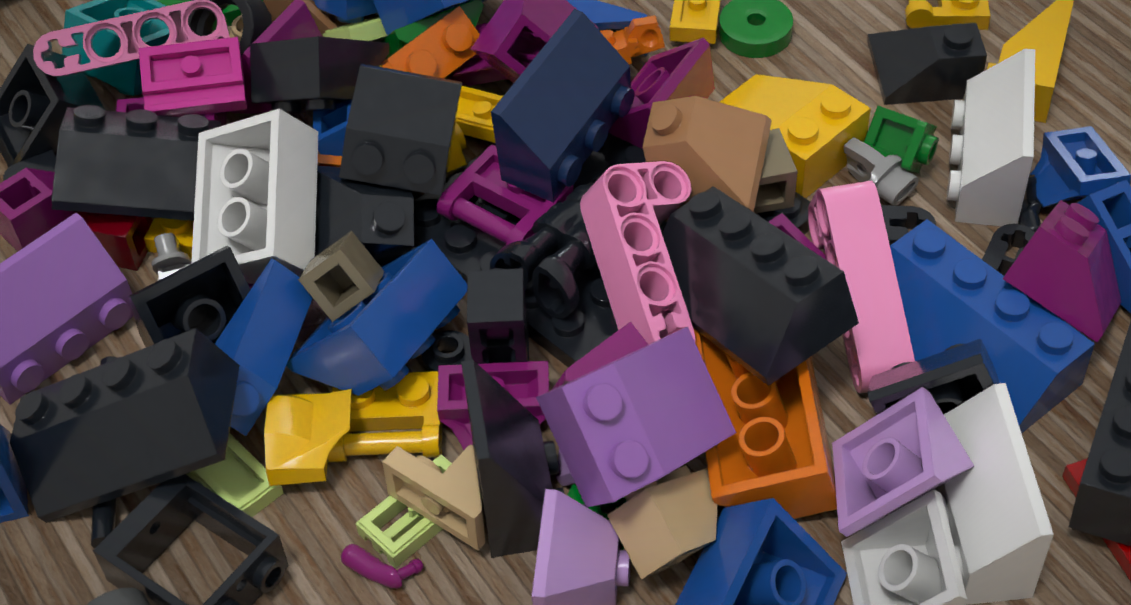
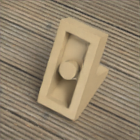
[382,444,486,551]

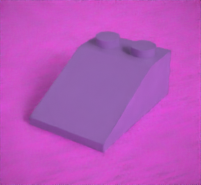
[536,327,736,507]

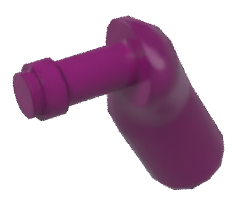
[341,544,424,589]

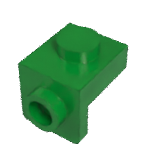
[864,106,939,173]

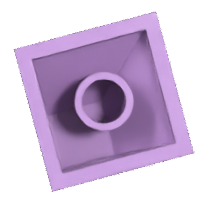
[532,489,631,605]

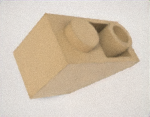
[607,466,718,579]

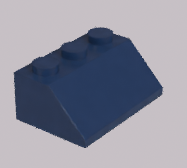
[491,9,635,203]

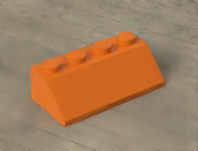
[693,328,837,519]

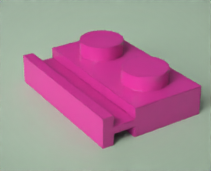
[138,37,247,117]

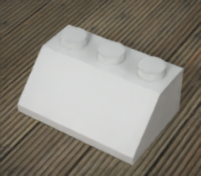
[947,49,1035,227]
[191,108,318,284]
[934,383,1054,605]

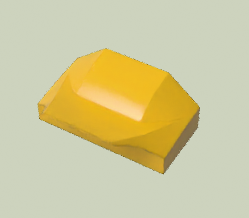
[264,389,352,486]

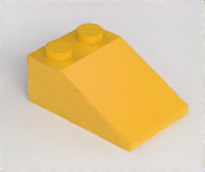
[720,74,871,198]

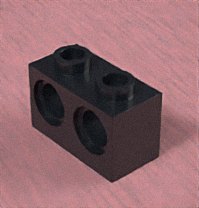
[467,268,529,364]

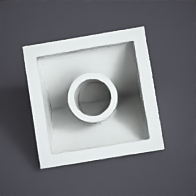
[841,489,967,605]

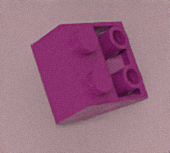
[471,0,598,83]

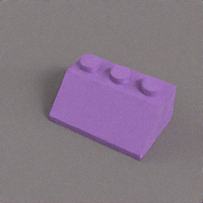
[0,213,134,405]

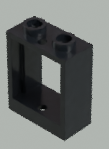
[93,474,289,605]

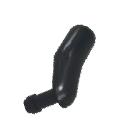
[1018,175,1042,232]

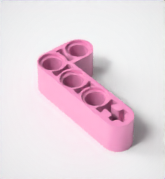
[33,0,230,76]
[580,161,696,344]
[808,180,915,393]

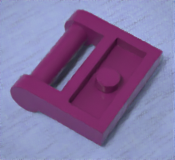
[437,144,573,245]

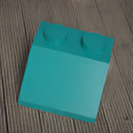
[62,0,169,96]

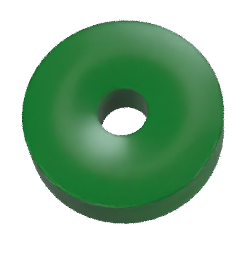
[719,0,793,58]

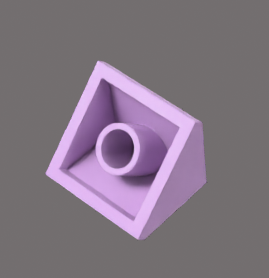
[832,387,974,537]

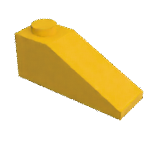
[987,0,1074,123]

